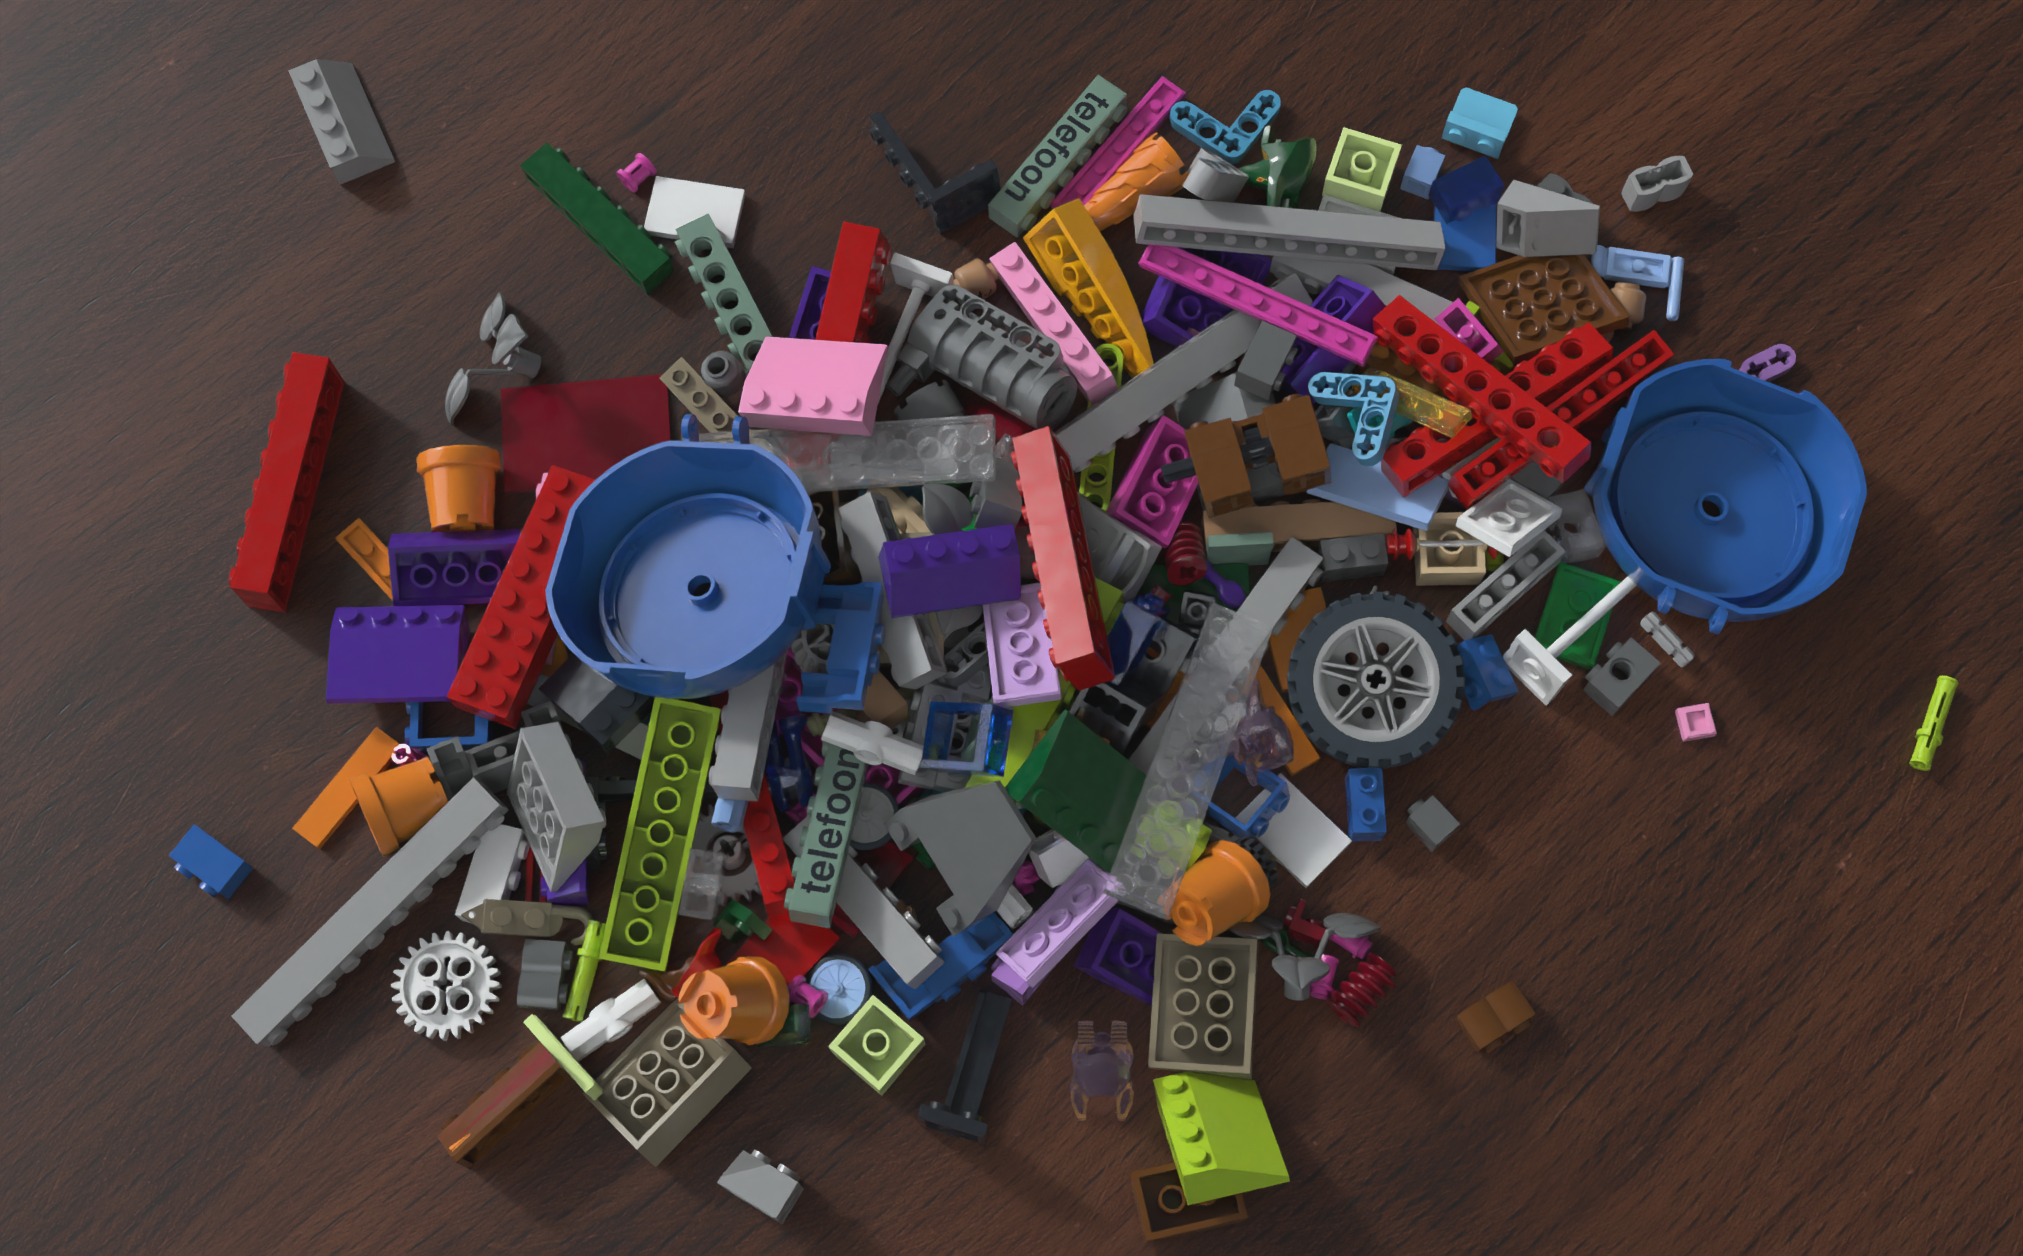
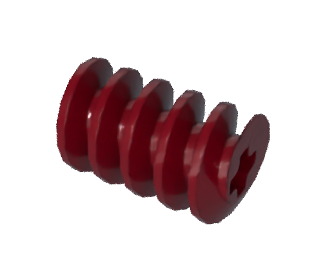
[1164,520,1207,586]
[1326,952,1397,1028]

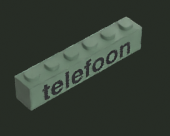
[988,75,1128,238]
[784,741,869,928]

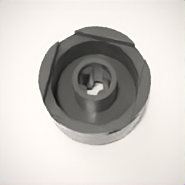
[894,380,967,444]

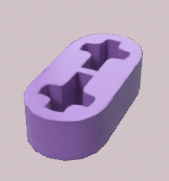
[1739,344,1796,382]

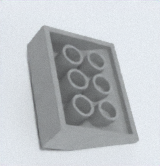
[507,722,606,892]

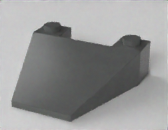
[884,780,1036,937]

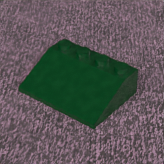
[1005,710,1157,874]

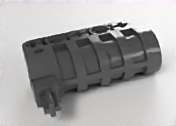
[885,284,1077,430]

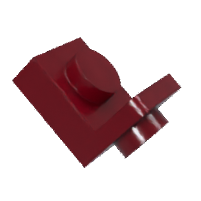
[1283,899,1326,948]

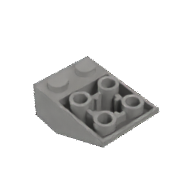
[1496,180,1600,257]

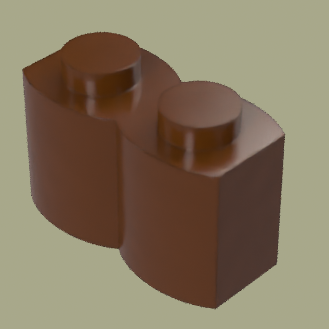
[1454,980,1536,1053]

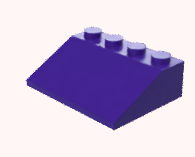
[1141,247,1272,347]
[326,605,470,704]

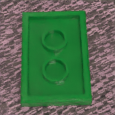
[1534,561,1621,670]

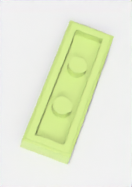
[523,1014,603,1101]

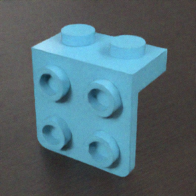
[1441,88,1518,159]

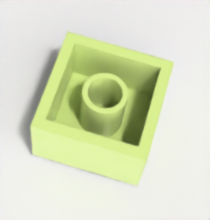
[1322,127,1402,212]
[828,995,926,1096]

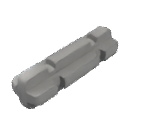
[1640,612,1695,667]

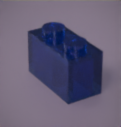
[1428,156,1504,224]

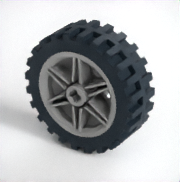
[1287,592,1466,769]

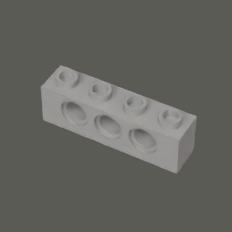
[1446,530,1566,640]

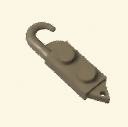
[461,899,594,945]

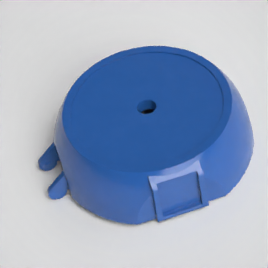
[1584,359,1867,635]
[546,414,831,699]

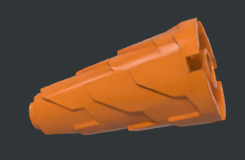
[1084,133,1189,231]

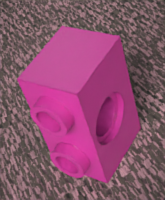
[1434,298,1504,364]

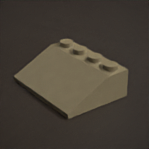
[1148,934,1259,1080]
[582,997,752,1167]

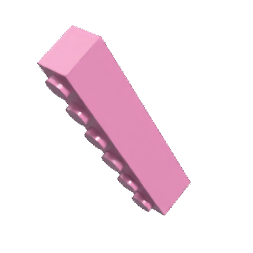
[989,242,1118,406]

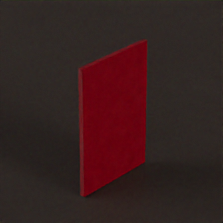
[500,374,671,494]

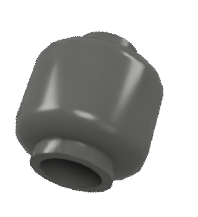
[700,351,746,397]

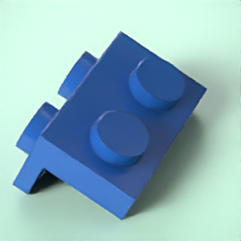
[1456,634,1519,710]

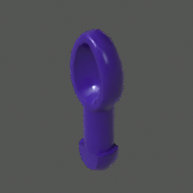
[1204,561,1246,609]

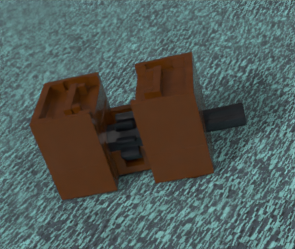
[1161,394,1332,518]

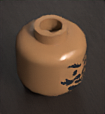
[953,258,999,300]

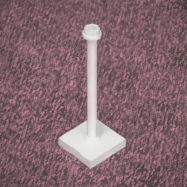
[878,252,954,403]
[1503,576,1637,706]

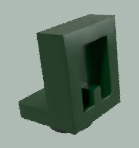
[713,899,772,944]

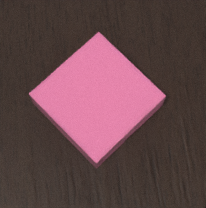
[1675,703,1717,742]

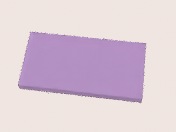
[983,583,1062,709]
[995,858,1128,988]

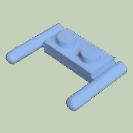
[1591,245,1684,321]

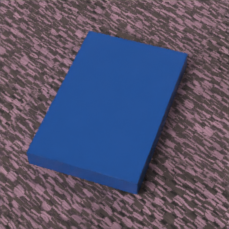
[1433,182,1496,272]

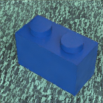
[168,824,253,899]

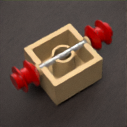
[1386,512,1511,586]

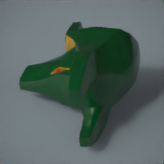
[1239,126,1317,209]

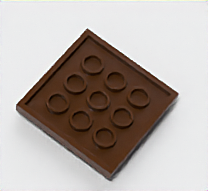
[1459,254,1629,366]

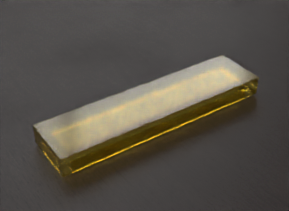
[1351,366,1472,438]

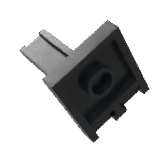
[869,112,1001,235]
[584,774,718,870]
[917,989,1012,1147]

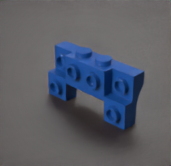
[796,581,885,714]
[868,913,1013,1022]

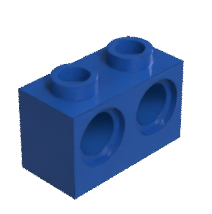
[1345,768,1386,842]

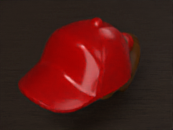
[638,928,723,1001]

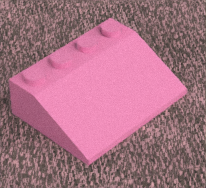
[738,337,888,436]

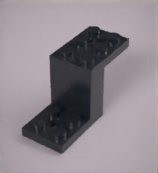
[1069,604,1198,755]

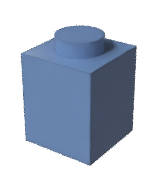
[1400,145,1445,199]

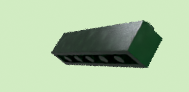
[520,142,674,295]

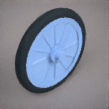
[806,954,872,1025]

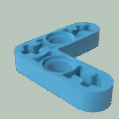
[1170,90,1281,164]
[1308,372,1399,466]

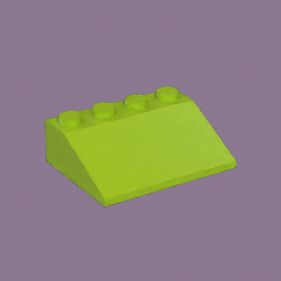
[1153,1072,1290,1205]

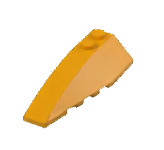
[1023,198,1154,379]

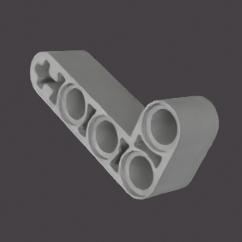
[1183,147,1249,203]

